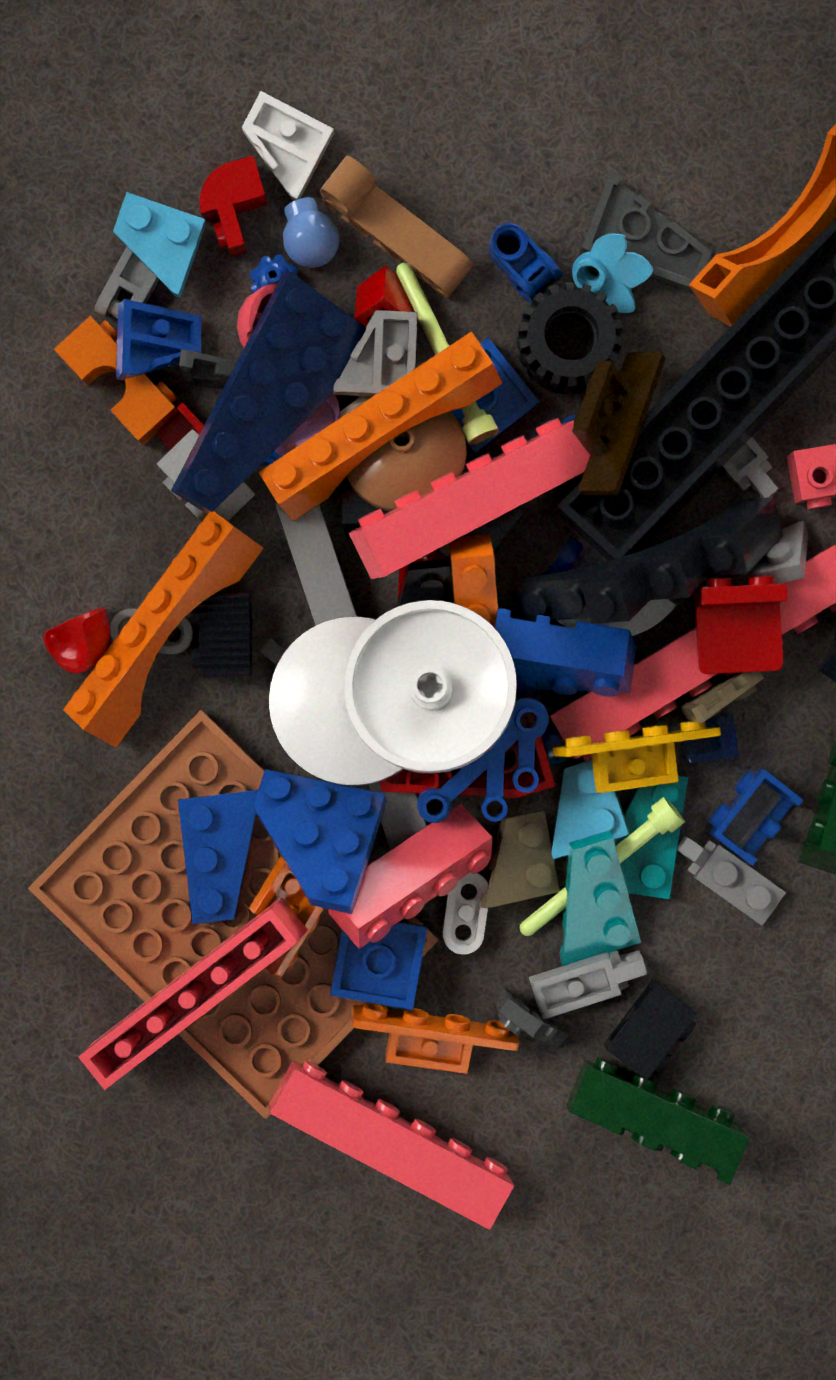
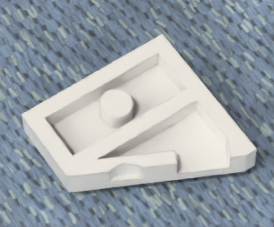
[242,91,334,201]

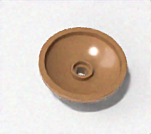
[346,411,467,511]

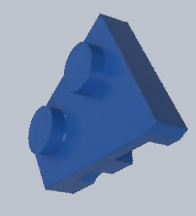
[116,299,202,380]

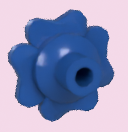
[249,255,298,293]

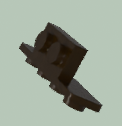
[572,351,666,495]

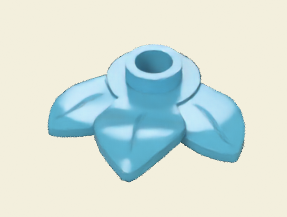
[572,233,654,313]

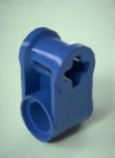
[488,223,563,304]

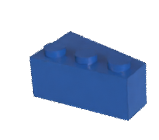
[495,608,636,697]

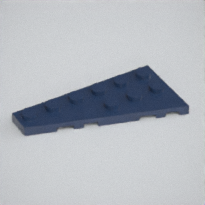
[171,272,366,513]

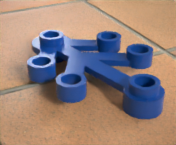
[417,698,549,823]

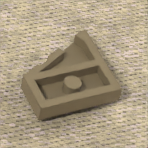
[677,672,764,724]
[481,811,560,908]

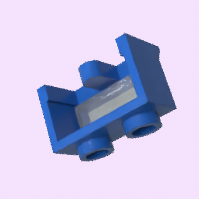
[708,768,803,866]

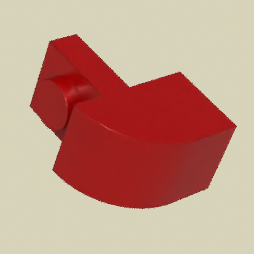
[199,155,268,257]

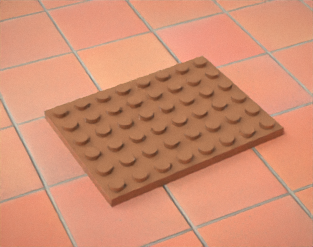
[28,710,439,1119]

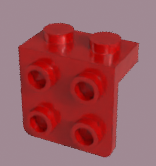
[694,576,788,674]

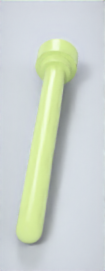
[396,262,499,445]
[520,797,685,936]

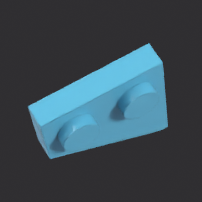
[113,192,207,298]
[551,760,630,859]

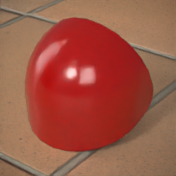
[43,607,111,674]

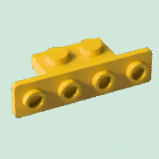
[553,721,721,793]

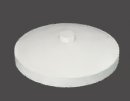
[344,600,517,773]
[269,617,403,786]

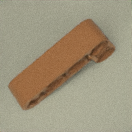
[320,155,474,298]

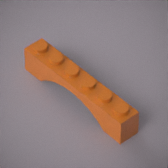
[689,124,836,327]
[259,331,503,521]
[63,511,264,747]

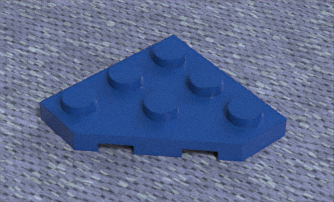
[253,769,387,914]

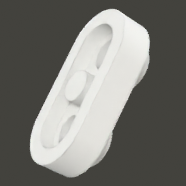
[442,873,488,954]

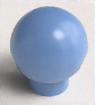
[283,197,340,268]

